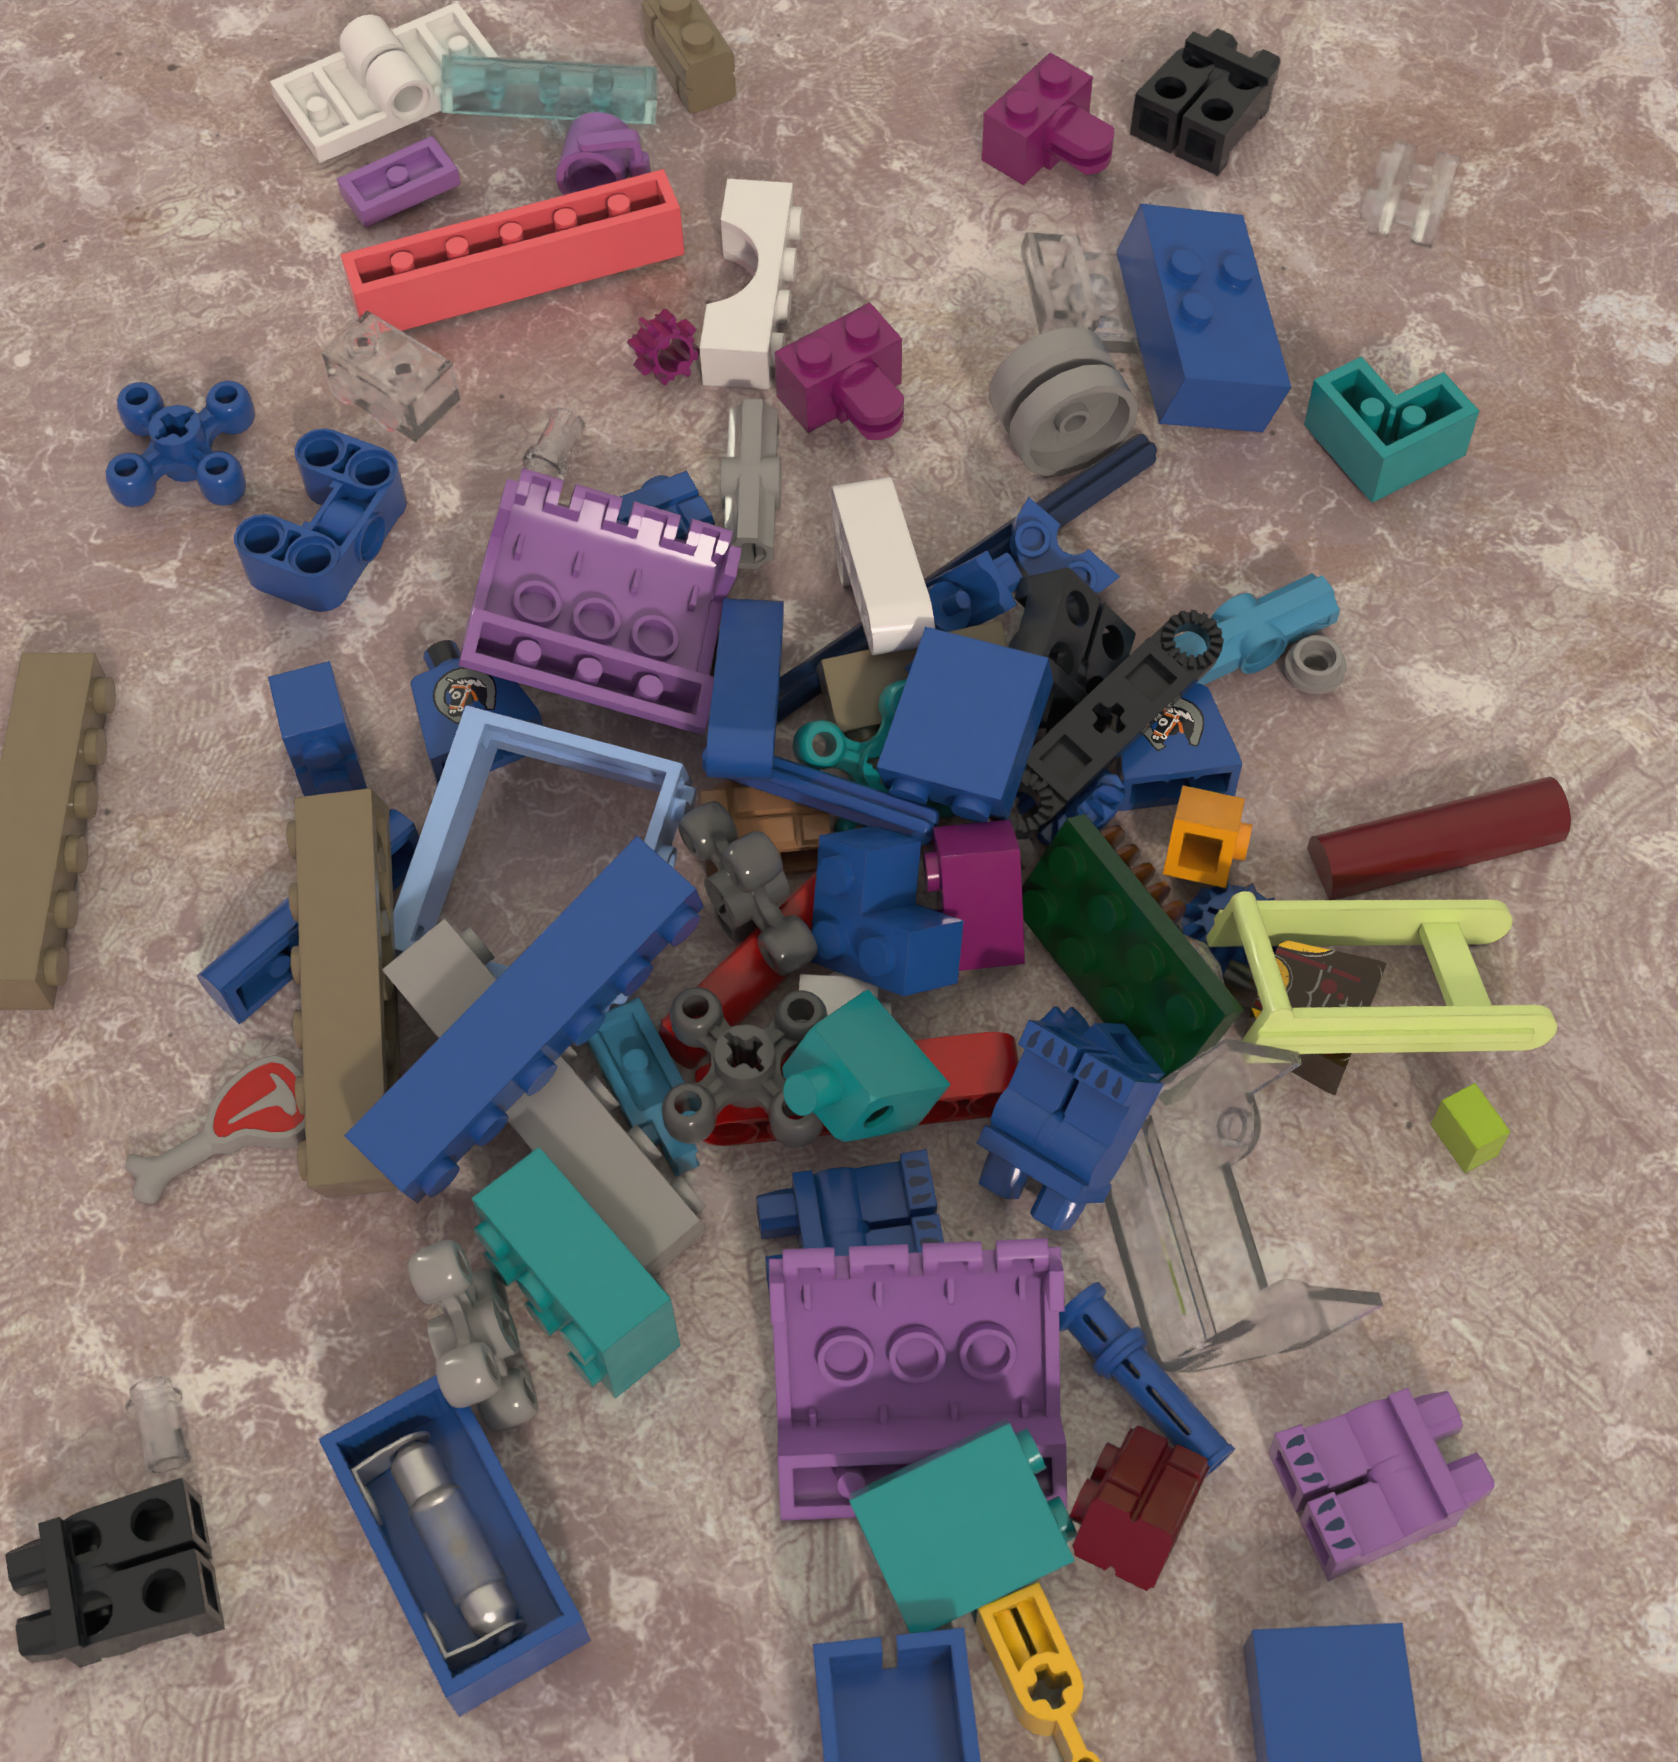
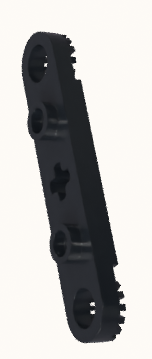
[989,609,1224,840]

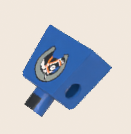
[410,640,543,786]
[1116,683,1242,811]

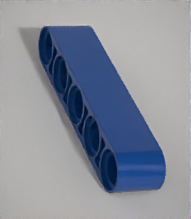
[706,598,784,781]

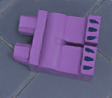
[1268,1387,1495,1581]

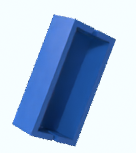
[813,1628,981,1762]

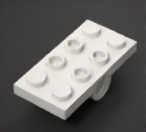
[269,2,508,163]

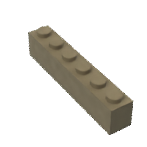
[0,653,116,1010]
[286,788,401,1198]

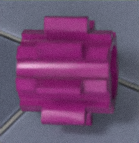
[627,309,700,385]

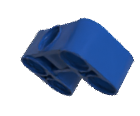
[234,428,407,612]

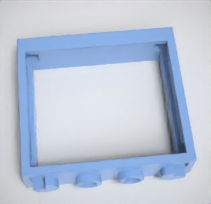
[393,705,697,1013]

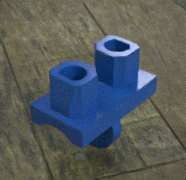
[925,551,1023,632]

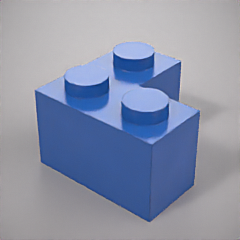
[810,826,964,996]

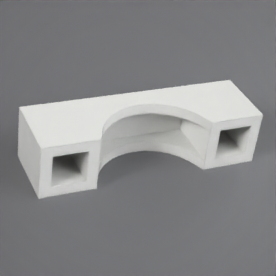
[699,178,803,390]

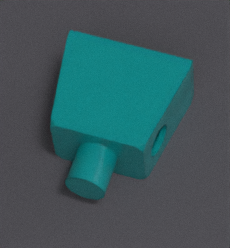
[782,990,951,1142]

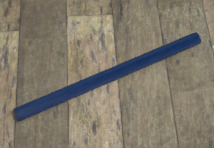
[777,434,1157,723]

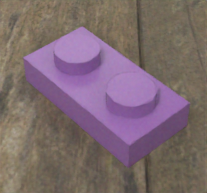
[337,135,461,228]

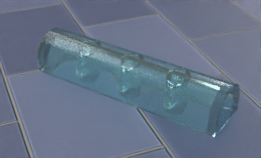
[441,54,657,125]

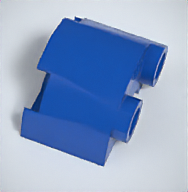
[1010,497,1120,600]

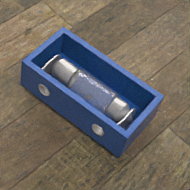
[318,1375,591,1717]

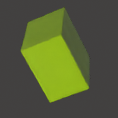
[1430,1083,1511,1173]

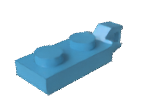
[585,997,700,1177]

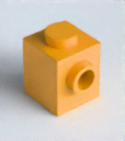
[1163,786,1253,888]

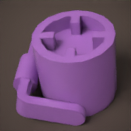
[556,112,651,195]

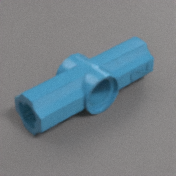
[1173,573,1340,685]

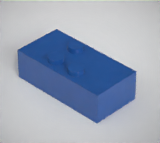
[1116,204,1292,432]

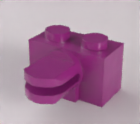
[981,52,1115,185]
[774,302,904,440]
[923,819,1025,971]

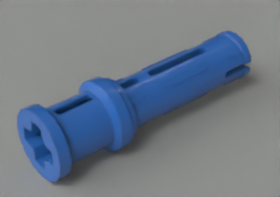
[1059,1282,1235,1477]

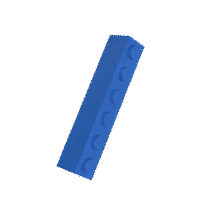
[344,836,704,1204]

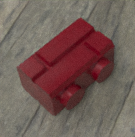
[1069,1425,1210,1591]

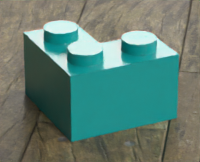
[1304,356,1479,503]

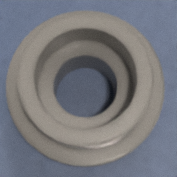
[1284,635,1346,695]

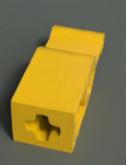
[975,1582,1101,1762]

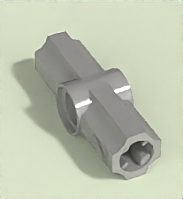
[720,399,781,569]

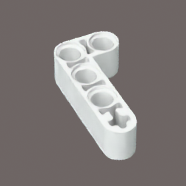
[830,477,935,655]

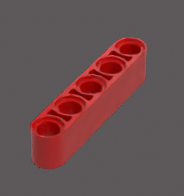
[694,1032,1019,1146]

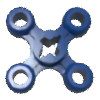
[105,380,255,508]

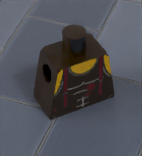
[1221,940,1387,1095]

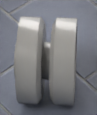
[989,327,1139,476]

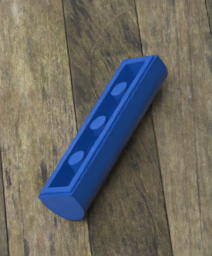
[197,809,420,1024]

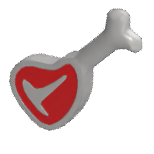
[125,1055,306,1204]

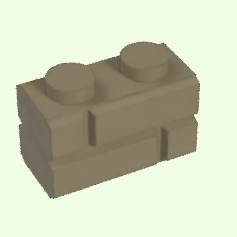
[641,0,736,114]

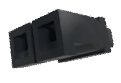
[1130,28,1281,176]
[1008,567,1136,735]
[5,1477,225,1668]

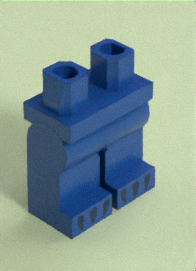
[976,1020,1164,1231]
[756,1149,944,1298]

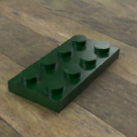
[1022,814,1244,1098]

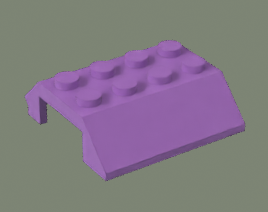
[458,468,742,735]
[769,1238,1067,1521]

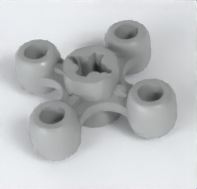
[408,1240,538,1431]

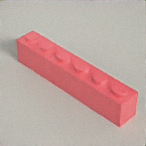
[340,169,685,340]

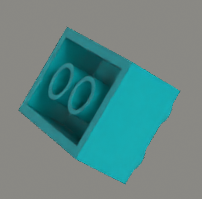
[472,1147,681,1399]

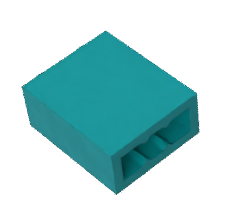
[849,1419,1077,1633]

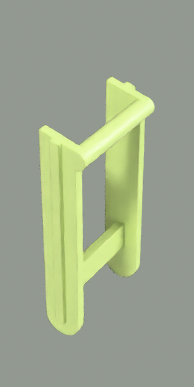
[1206,891,1557,1055]

